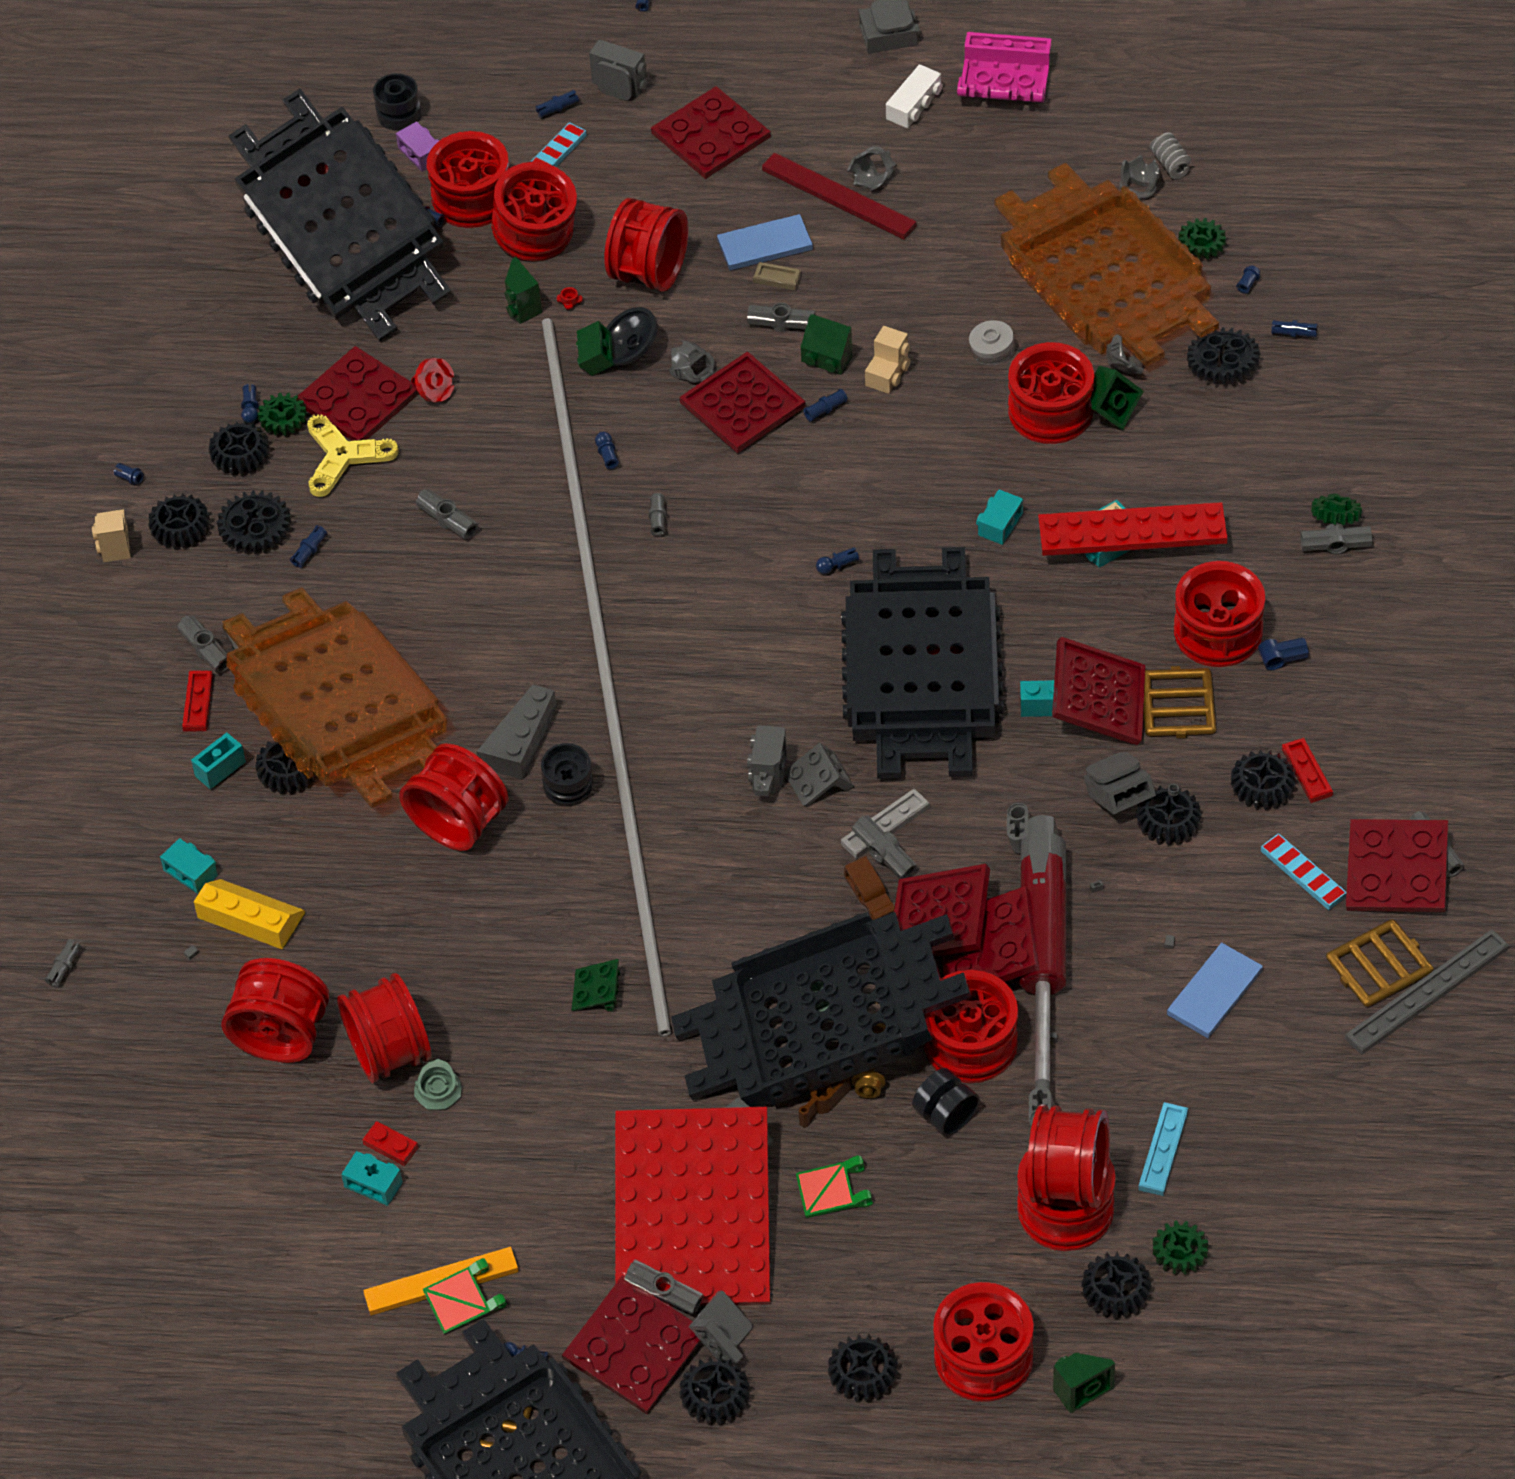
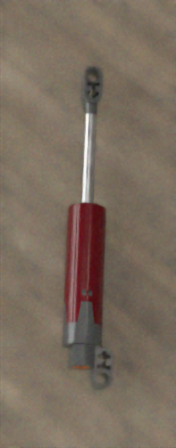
[1007,803,1066,1127]

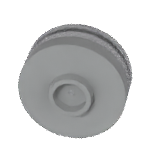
[969,320,1015,365]

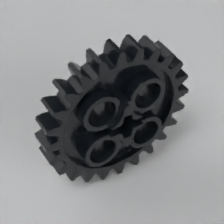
[1187,327,1260,384]
[217,490,291,554]

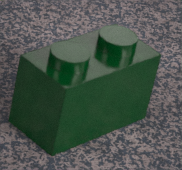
[576,320,613,376]

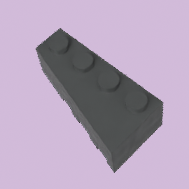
[476,685,557,779]

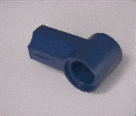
[1258,637,1309,670]

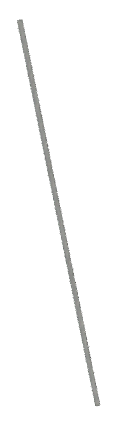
[542,318,671,1037]

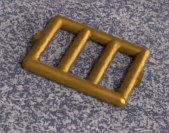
[1143,666,1216,738]
[1326,919,1434,1007]

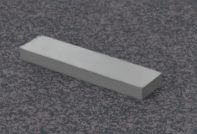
[841,789,930,859]

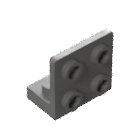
[784,742,854,807]
[689,1291,753,1363]

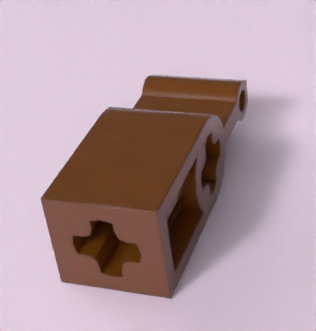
[844,856,895,920]
[799,1077,852,1128]

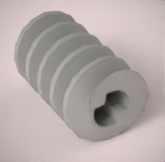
[1149,132,1192,179]

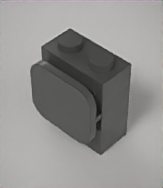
[859,0,920,54]
[589,39,648,100]
[1084,752,1156,814]

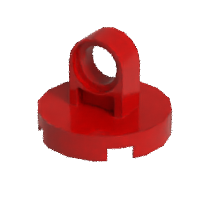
[411,358,454,402]

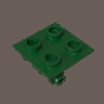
[571,959,620,1011]

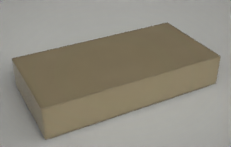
[753,262,801,291]

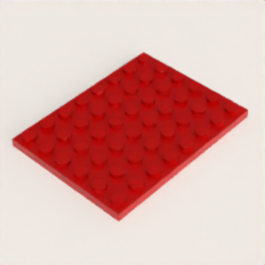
[615,1107,770,1307]

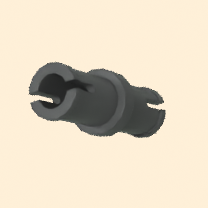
[648,493,667,536]
[45,939,82,987]

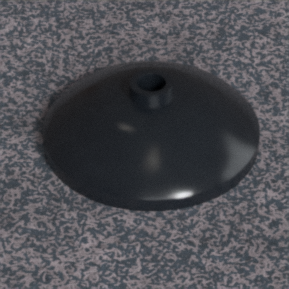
[606,307,658,366]

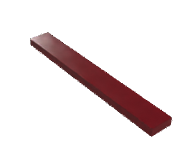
[762,152,916,240]

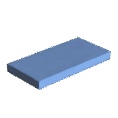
[717,214,813,271]
[1167,942,1263,1038]

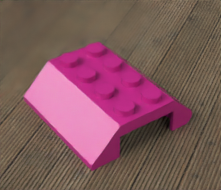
[957,32,1051,103]

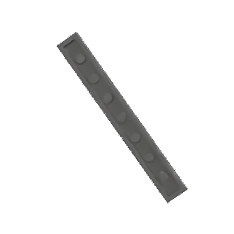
[1345,929,1509,1055]

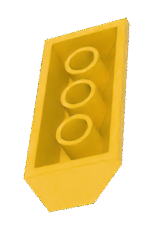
[194,879,305,949]

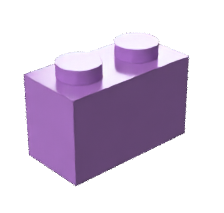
[396,122,439,172]

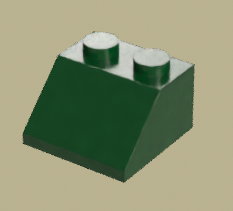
[504,257,542,324]
[800,314,853,375]
[1090,365,1144,430]
[1053,1352,1115,1414]

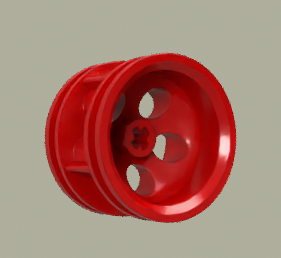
[604,198,688,291]
[1174,561,1265,667]
[399,743,509,851]
[221,958,330,1063]
[933,1282,1033,1402]

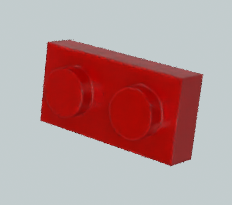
[362,1121,419,1166]

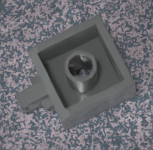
[747,725,787,796]

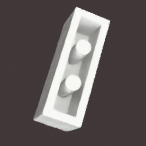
[886,64,943,128]

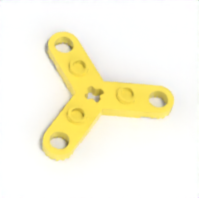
[308,414,398,497]

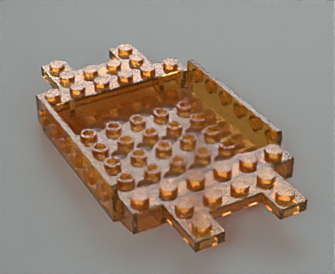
[994,163,1219,367]
[223,587,447,808]

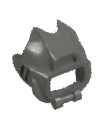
[847,146,896,191]
[1119,155,1160,202]
[1106,335,1145,375]
[669,340,715,383]

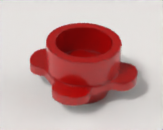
[557,287,583,309]

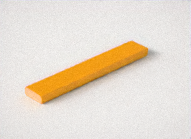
[363,1247,518,1316]

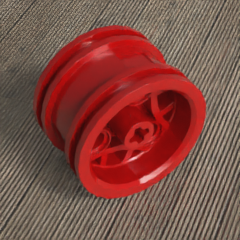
[427,131,509,228]
[491,162,577,261]
[1008,342,1094,444]
[924,970,1018,1083]
[337,973,432,1083]
[1027,1104,1110,1208]
[1017,1151,1115,1251]

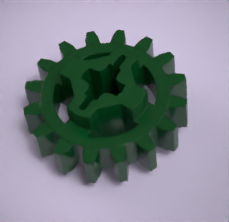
[1178,218,1226,260]
[258,392,307,436]
[1311,494,1362,525]
[1152,1220,1208,1275]

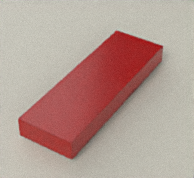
[182,671,213,732]
[1282,738,1333,803]

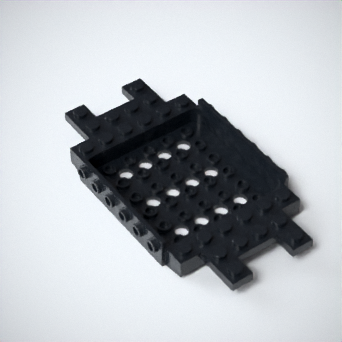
[228,88,451,342]
[841,547,1004,779]
[671,912,972,1107]
[396,1319,642,1479]

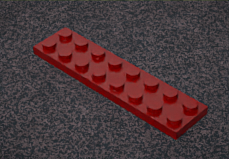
[1038,502,1227,556]

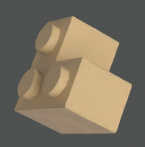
[865,326,910,394]
[92,509,131,562]

